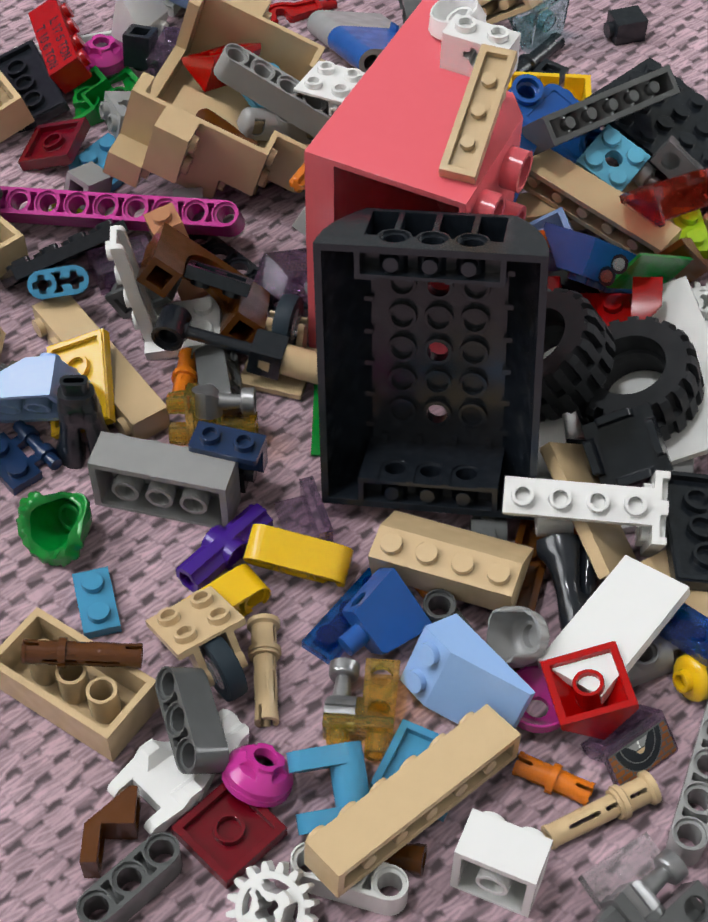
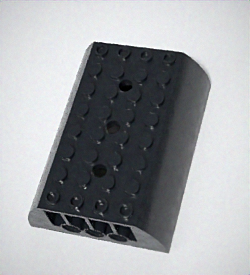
[313,208,549,520]

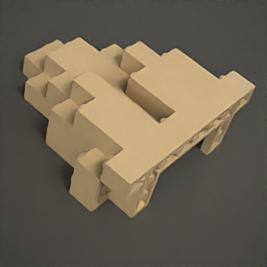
[103,0,325,199]

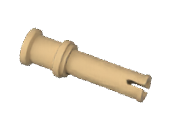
[247,613,281,727]
[541,770,662,850]

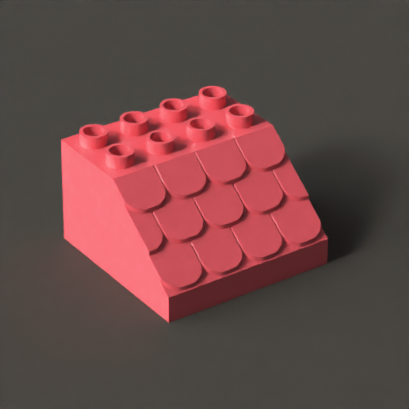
[304,0,533,355]

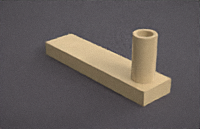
[439,44,517,184]

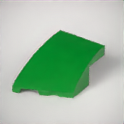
[73,65,139,126]

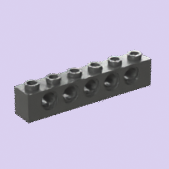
[522,65,680,156]

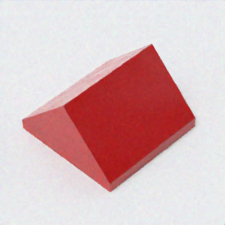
[181,43,262,92]
[540,641,639,740]

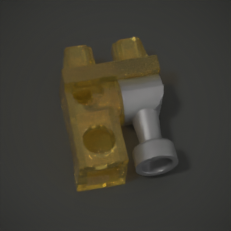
[166,383,259,446]
[322,657,401,761]

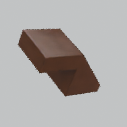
[658,238,708,286]
[79,785,141,878]

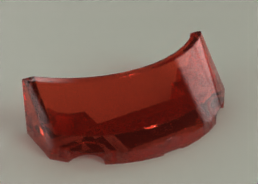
[619,167,708,228]

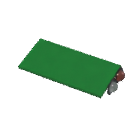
[598,253,693,289]

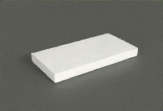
[537,555,690,704]

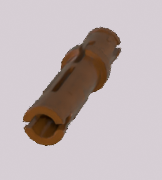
[21,637,143,669]

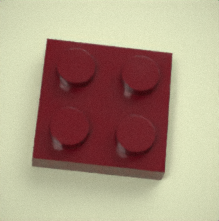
[18,117,91,171]
[171,783,288,889]

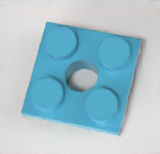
[575,124,651,191]

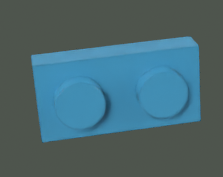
[72,566,122,639]

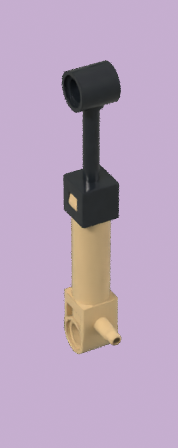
[151,304,318,385]

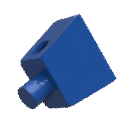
[338,568,432,656]

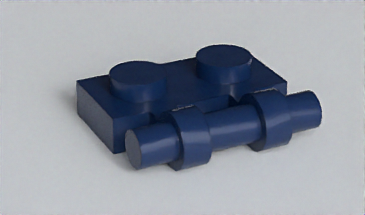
[0,420,62,496]

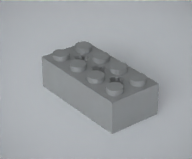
[87,431,241,528]

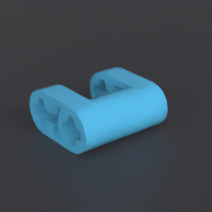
[27,265,89,300]
[286,741,370,836]

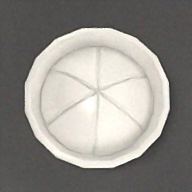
[428,0,487,40]

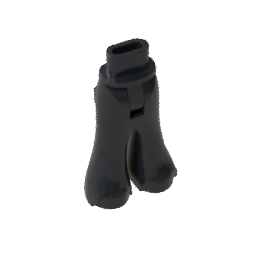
[56,375,111,469]
[536,533,597,631]

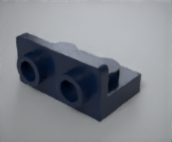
[188,420,268,473]

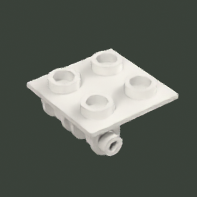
[293,60,365,116]

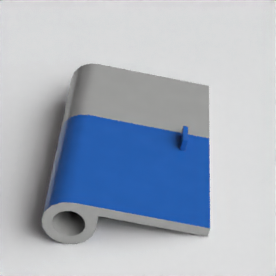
[307,10,400,72]

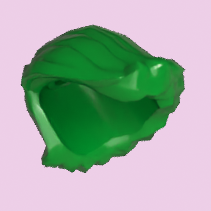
[16,491,92,567]

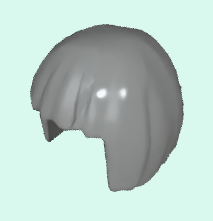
[486,606,550,668]

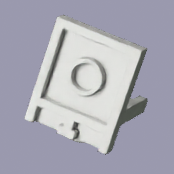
[105,225,222,360]
[502,470,671,557]

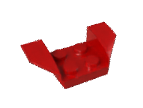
[547,276,663,326]

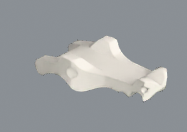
[107,709,249,835]

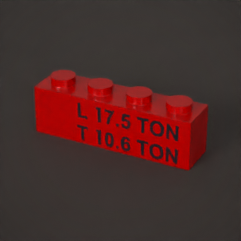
[28,0,92,94]

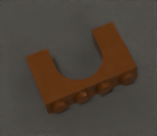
[136,222,270,343]

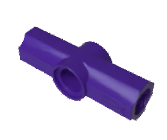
[176,503,273,592]

